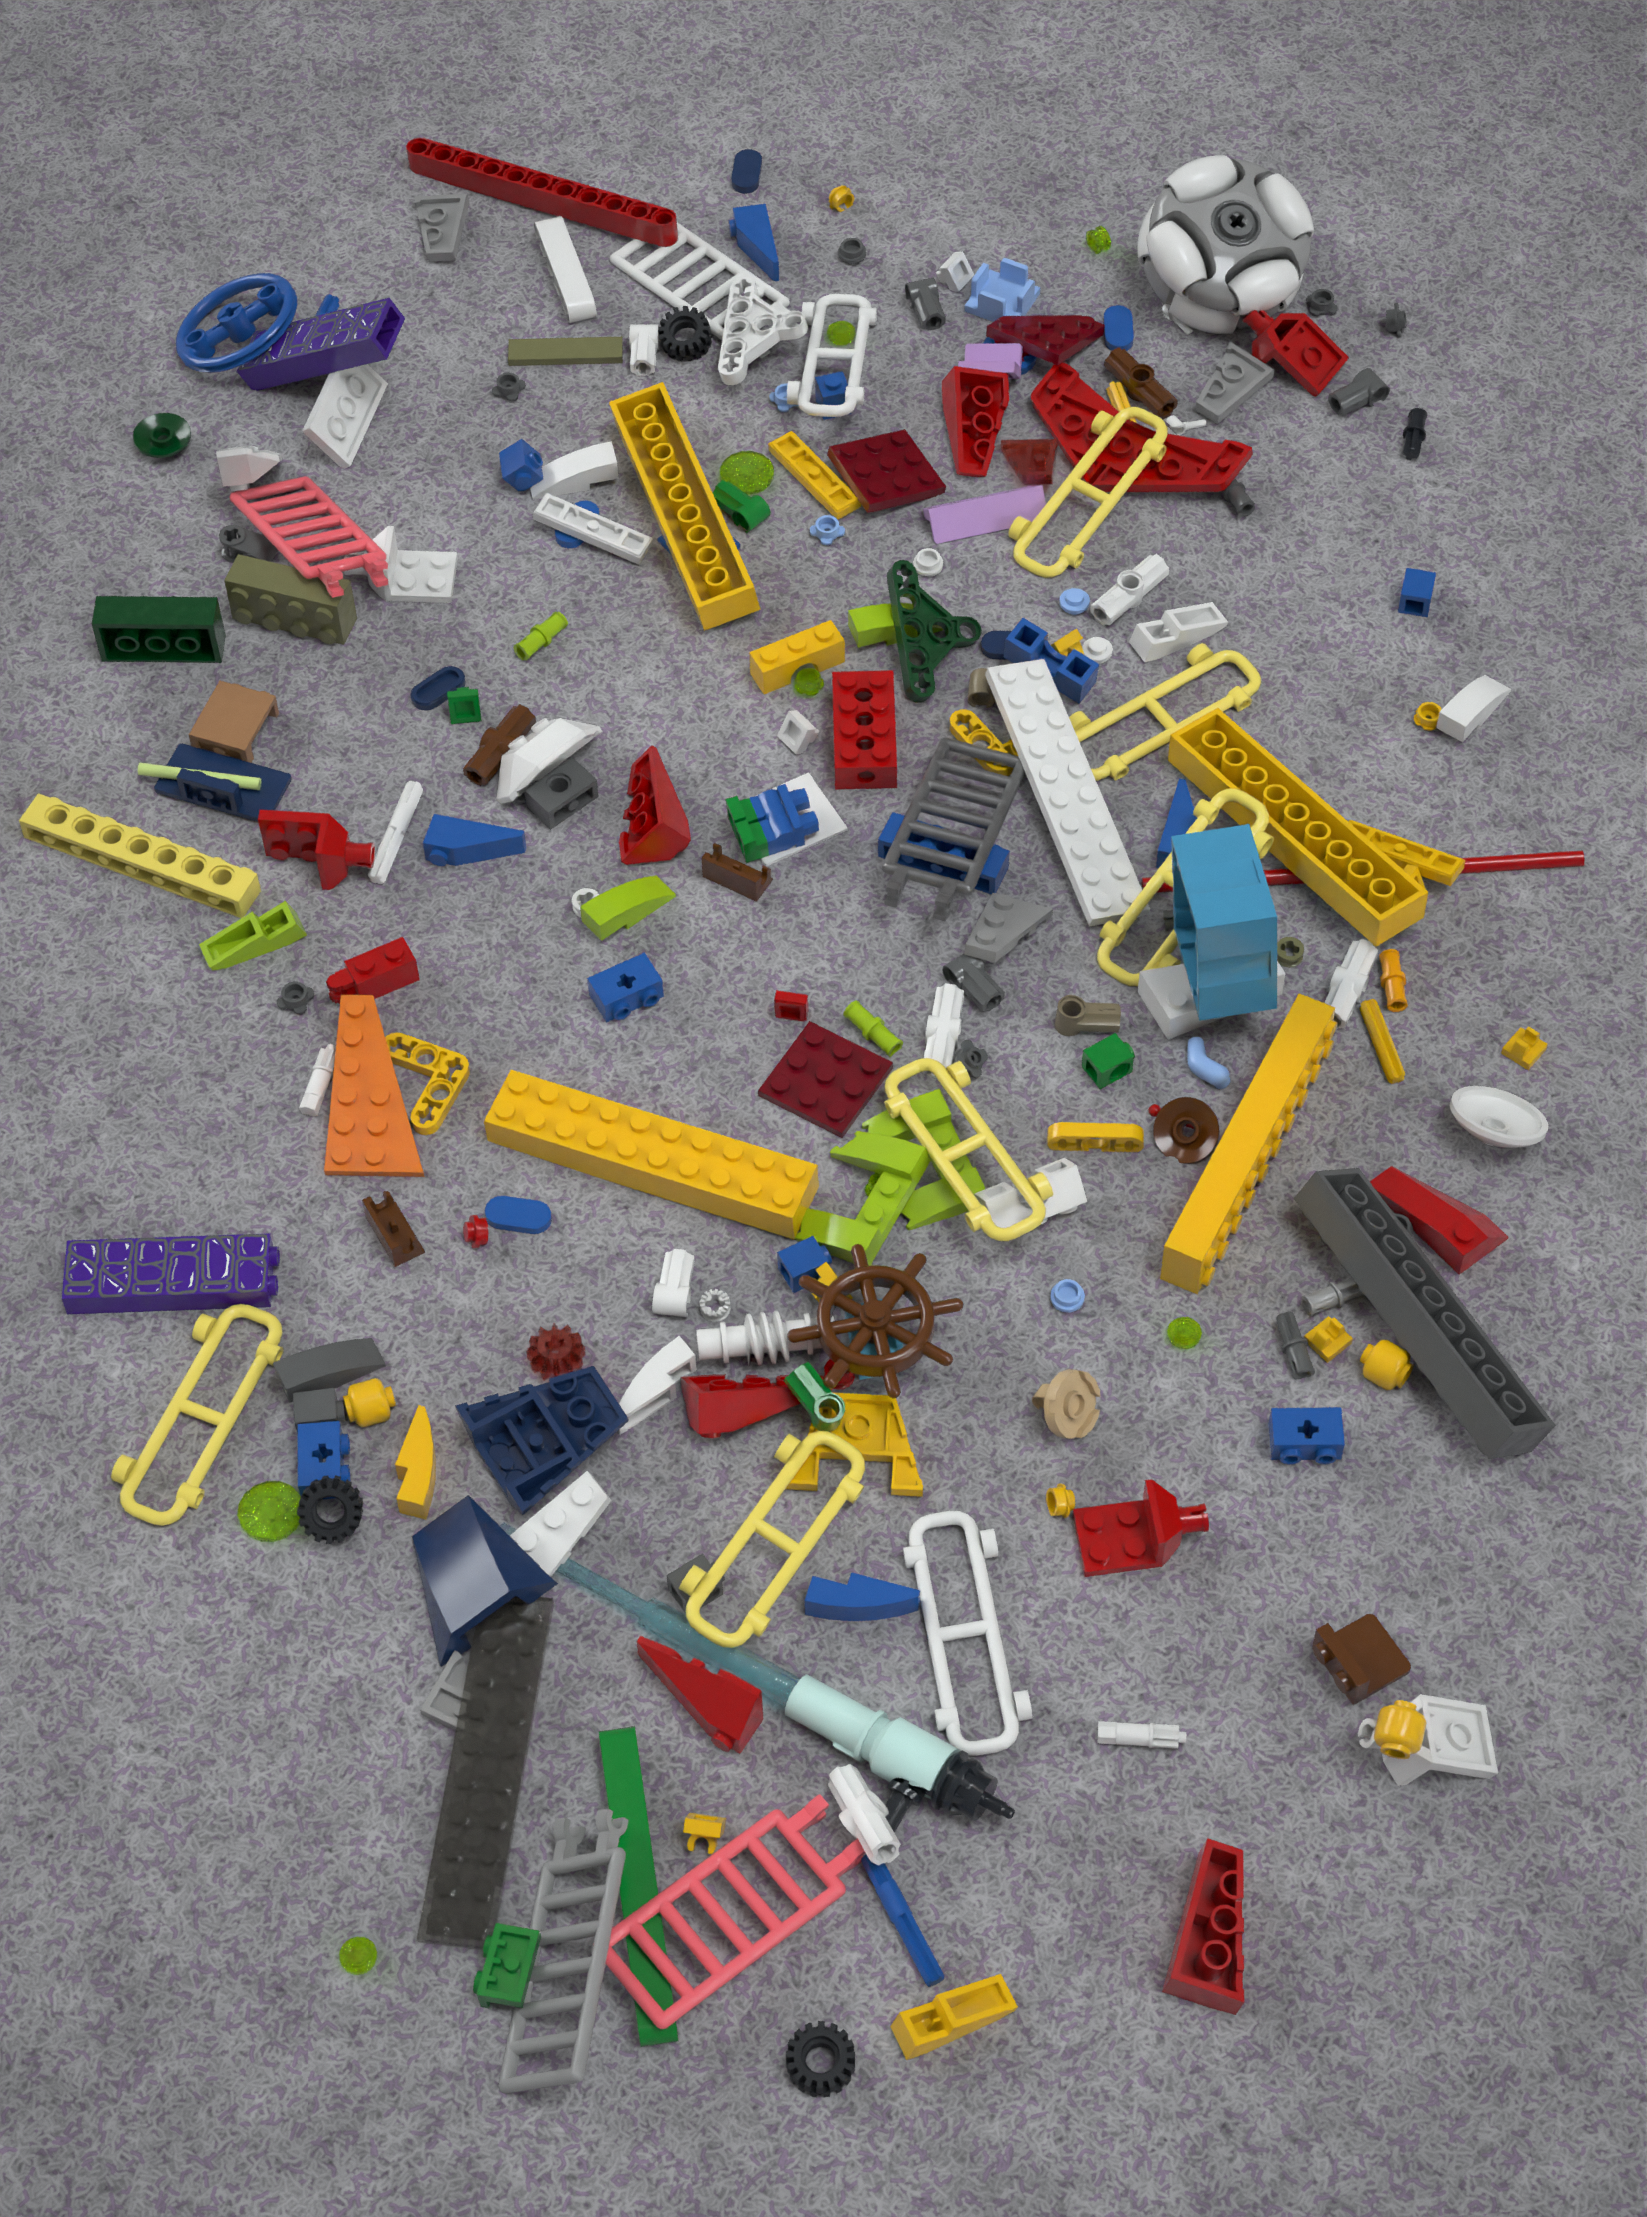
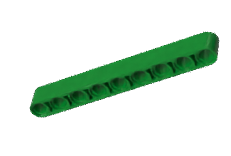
[599,1726,679,2047]

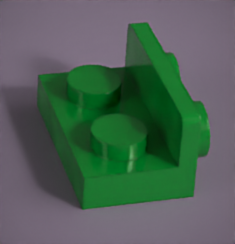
[473,1923,541,2008]

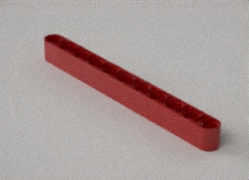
[406,137,678,247]

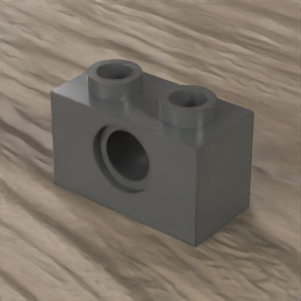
[525,758,599,830]

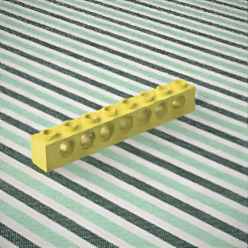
[19,793,261,918]

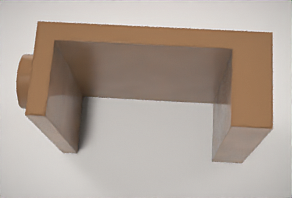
[189,681,279,763]

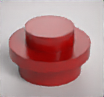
[463,1215,489,1248]

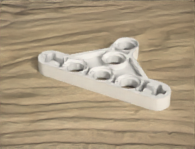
[718,276,808,385]

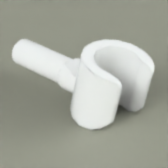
[1162,304,1193,335]
[1166,415,1206,436]

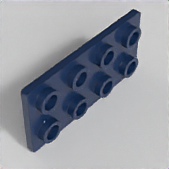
[154,743,292,822]

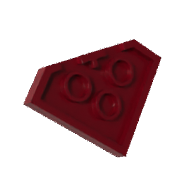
[986,315,1105,366]

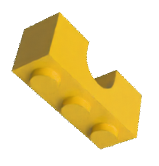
[749,620,845,694]

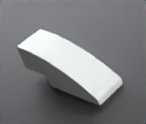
[530,441,619,500]
[1129,602,1228,662]
[1436,675,1511,742]
[617,1336,697,1435]

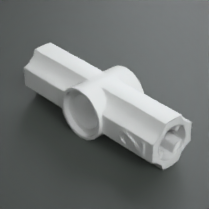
[1090,554,1169,626]
[1324,939,1378,1029]
[923,983,964,1078]
[828,1764,901,1865]

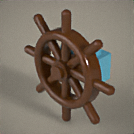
[787,1244,963,1399]

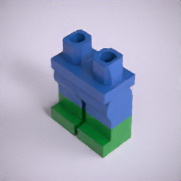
[725,784,819,863]

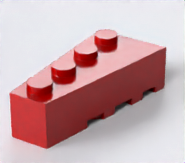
[1162,1838,1244,2015]

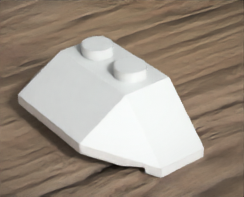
[216,445,282,491]
[496,718,603,804]

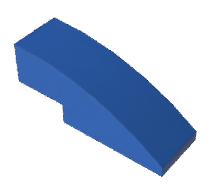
[804,1572,920,1621]

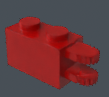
[326,937,420,1004]

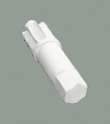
[299,1044,336,1116]
[1097,1721,1186,1749]

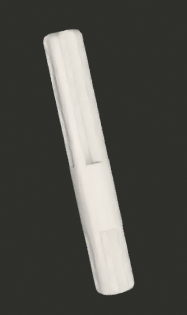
[368,781,423,884]

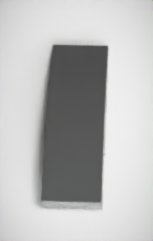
[273,1338,386,1403]

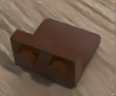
[1312,1614,1411,1705]

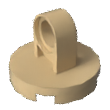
[1032,1369,1101,1439]

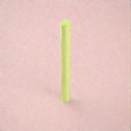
[138,763,262,790]

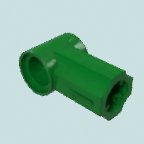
[713,480,771,533]
[784,1361,845,1432]

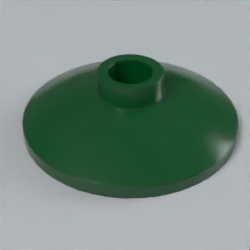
[133,413,191,458]

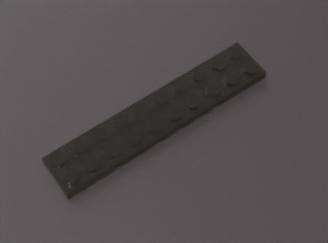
[417,1596,554,1950]

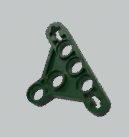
[887,560,982,703]

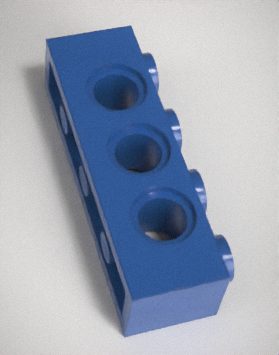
[878,812,1010,895]

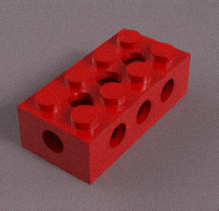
[832,670,897,790]

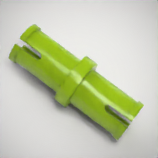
[513,611,568,661]
[843,1000,903,1057]

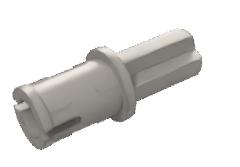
[1301,1278,1363,1317]

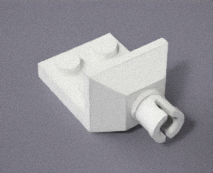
[344,526,458,603]
[1358,1694,1498,1786]

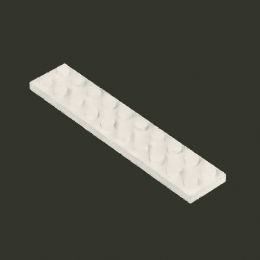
[985,659,1150,926]

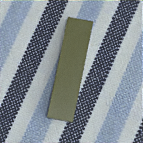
[508,336,623,366]

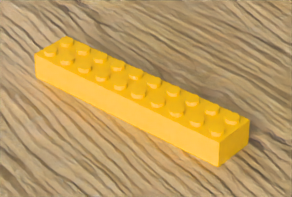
[609,382,761,631]
[1168,708,1428,947]
[1160,993,1337,1294]
[484,1070,819,1240]

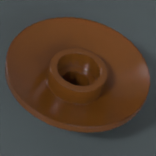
[1153,1097,1220,1163]

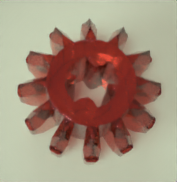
[526,1323,586,1381]

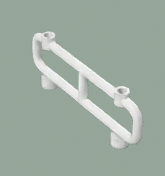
[787,294,877,417]
[903,1511,1032,1756]

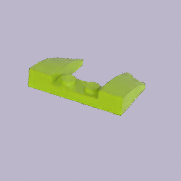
[862,1088,986,1231]
[795,1131,931,1266]

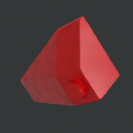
[942,366,1009,477]
[619,745,691,865]
[1370,1166,1509,1275]
[680,1374,833,1438]
[636,1636,764,1754]

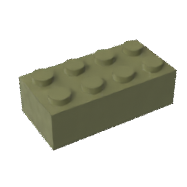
[224,554,357,645]

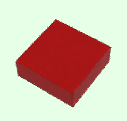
[774,990,809,1022]

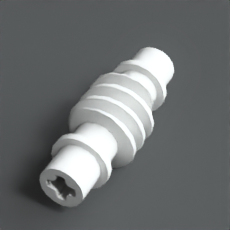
[696,1311,834,1366]

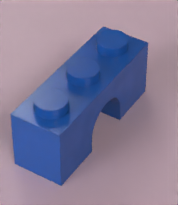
[1003,618,1099,704]

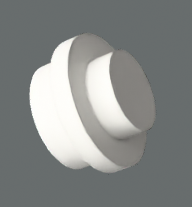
[913,548,943,577]
[1082,637,1113,664]

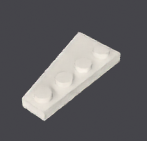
[508,1471,611,1618]

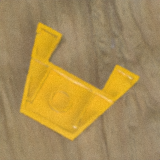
[786,1392,923,1497]

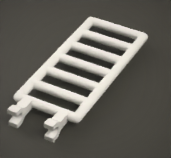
[609,222,798,359]

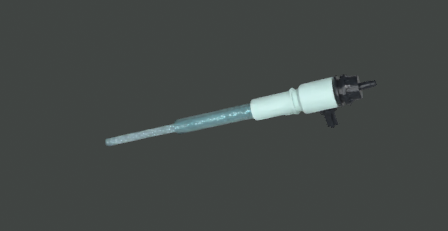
[500,1522,1015,1833]

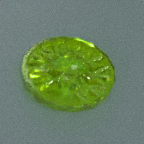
[720,451,774,495]
[237,1481,301,1542]

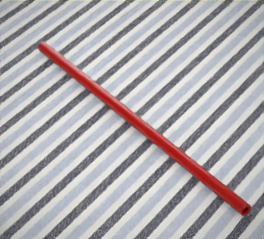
[1141,850,1585,893]

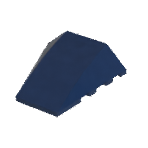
[455,1366,629,1515]
[412,1495,558,1667]

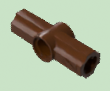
[1104,347,1178,419]
[463,704,536,786]

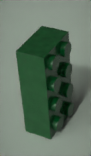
[91,596,226,663]

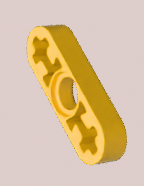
[1047,1122,1144,1152]

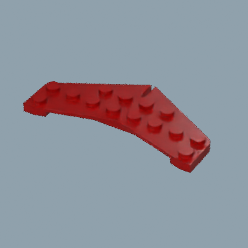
[1031,362,1253,492]

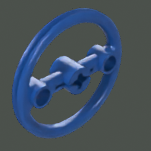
[176,273,297,373]

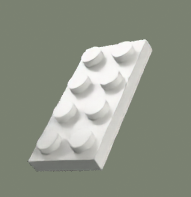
[302,364,388,468]

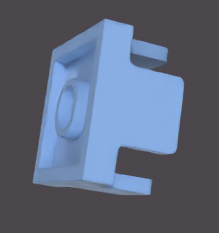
[965,258,1040,322]

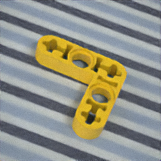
[950,709,1018,776]
[385,1032,470,1135]

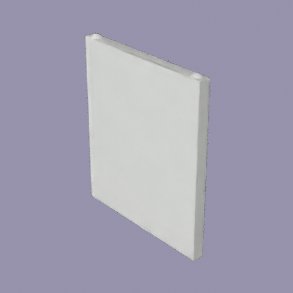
[756,772,848,866]

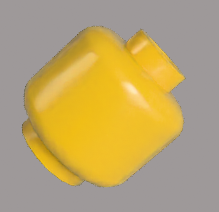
[1360,1339,1414,1390]
[343,1378,396,1428]
[1374,1700,1427,1759]

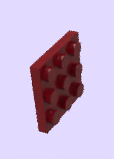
[827,429,946,513]
[758,1021,893,1138]

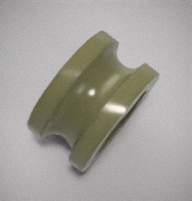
[1277,937,1304,968]

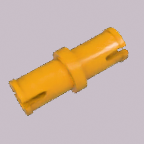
[1379,949,1408,1012]

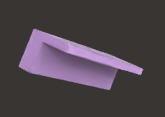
[923,485,1046,544]

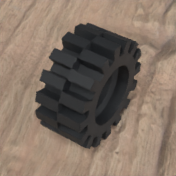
[658,306,712,361]
[297,1475,364,1544]
[786,2021,855,2098]

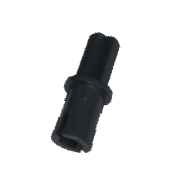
[1402,408,1427,460]

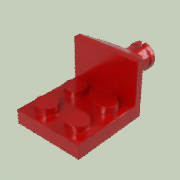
[1242,310,1349,397]
[258,810,375,890]
[1073,1479,1209,1577]

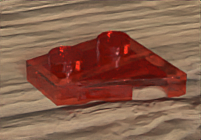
[1001,439,1058,485]

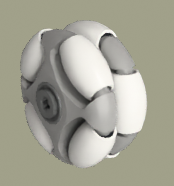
[1137,155,1314,334]

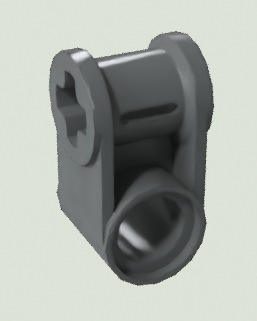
[219,525,278,563]

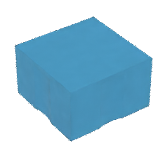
[1171,824,1277,1021]

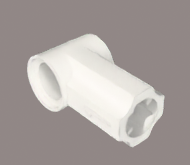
[629,324,660,376]
[652,1249,695,1317]

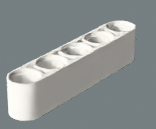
[534,216,597,323]

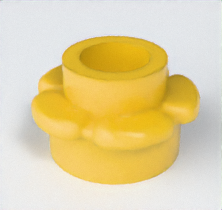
[829,185,854,212]
[1413,702,1442,731]
[1046,1483,1075,1518]

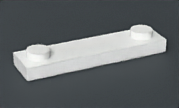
[533,493,653,565]

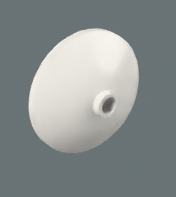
[1450,1086,1548,1148]

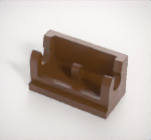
[701,843,773,902]
[362,1191,425,1267]

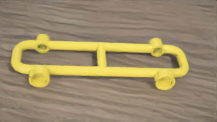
[1008,407,1168,578]
[1069,643,1261,781]
[1097,788,1274,986]
[884,1058,1053,1241]
[111,1304,283,1526]
[679,1431,865,1648]

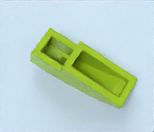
[848,603,943,648]
[580,875,676,941]
[199,901,307,971]

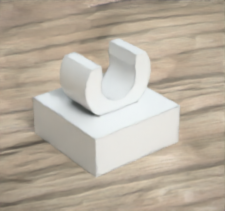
[936,251,974,292]
[777,710,819,754]

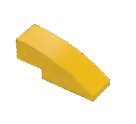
[395,1405,436,1520]
[890,1974,1018,2060]

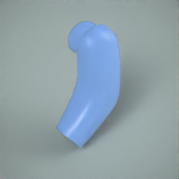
[1187,1037,1230,1089]

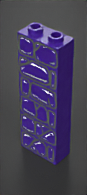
[236,298,405,391]
[62,1233,280,1315]

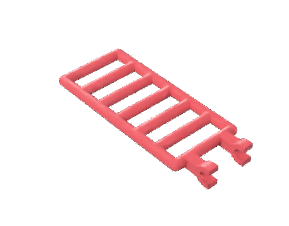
[229,476,388,598]
[593,1794,866,2029]

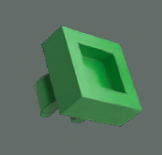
[447,687,482,724]

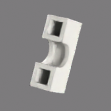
[974,1158,1087,1228]

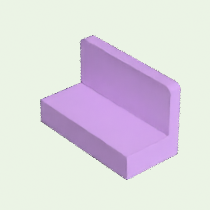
[958,343,1023,379]

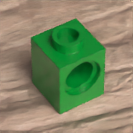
[1082,1033,1135,1090]

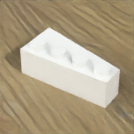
[1138,961,1285,1040]

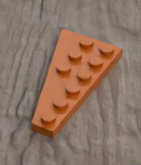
[324,995,425,1177]

